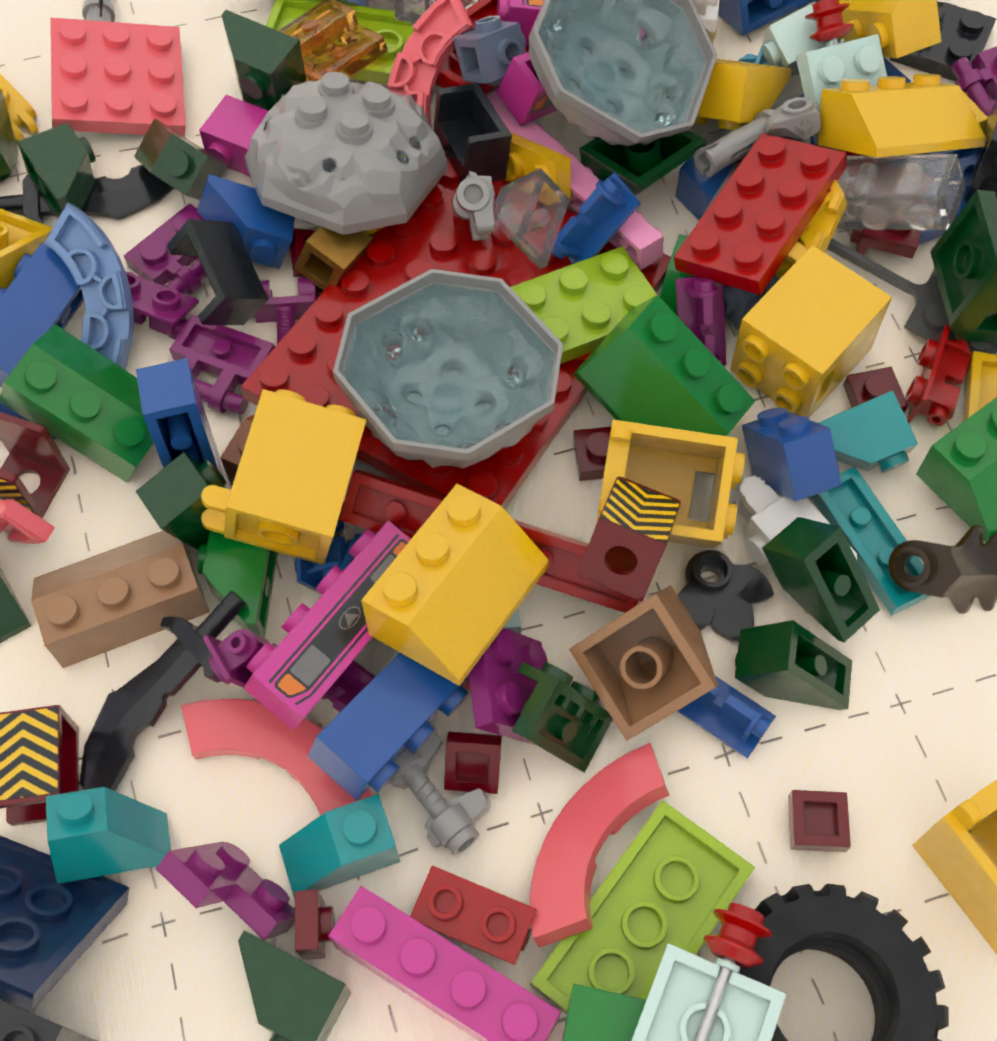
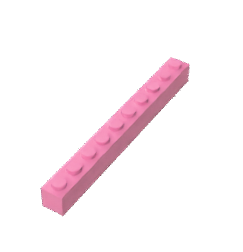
[486,89,664,270]

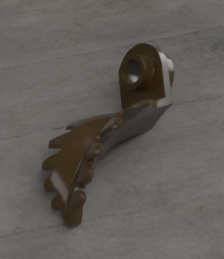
[888,525,997,614]

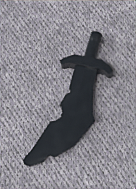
[0,165,174,224]
[79,590,247,791]

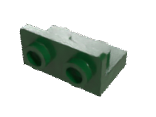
[512,662,613,773]

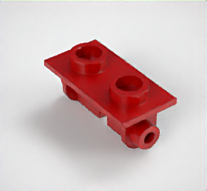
[905,324,972,426]
[410,865,537,965]

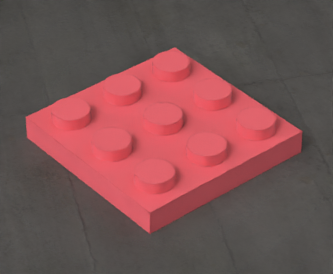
[50,17,186,137]

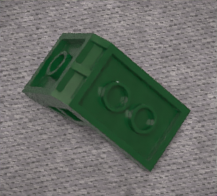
[930,190,997,343]

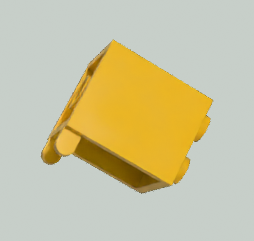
[730,242,892,418]
[201,389,367,565]
[596,419,745,549]
[912,779,997,954]

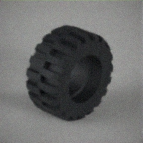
[739,883,949,1041]

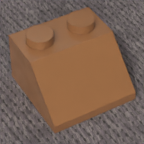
[569,585,718,741]

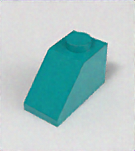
[818,390,918,473]
[46,787,171,884]
[279,794,401,899]

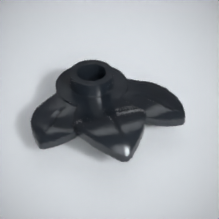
[678,550,774,642]

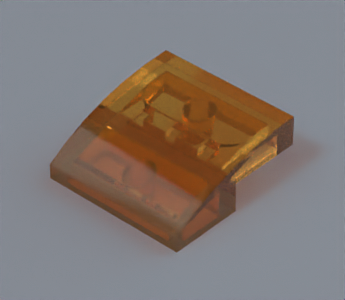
[278,0,388,81]

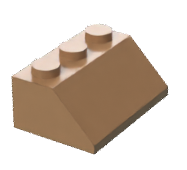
[31,531,210,668]

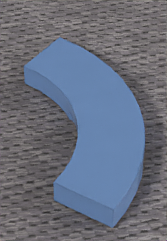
[44,203,134,369]

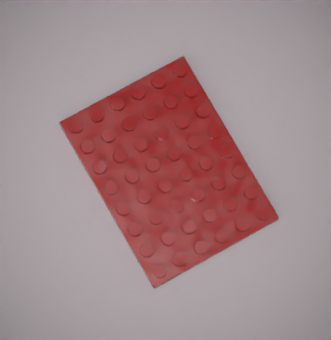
[241,153,671,509]

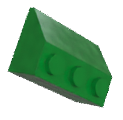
[573,295,755,436]
[0,324,154,483]
[916,397,997,543]

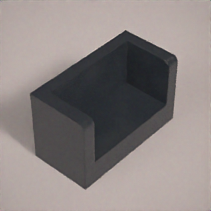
[433,83,512,182]
[166,219,269,325]

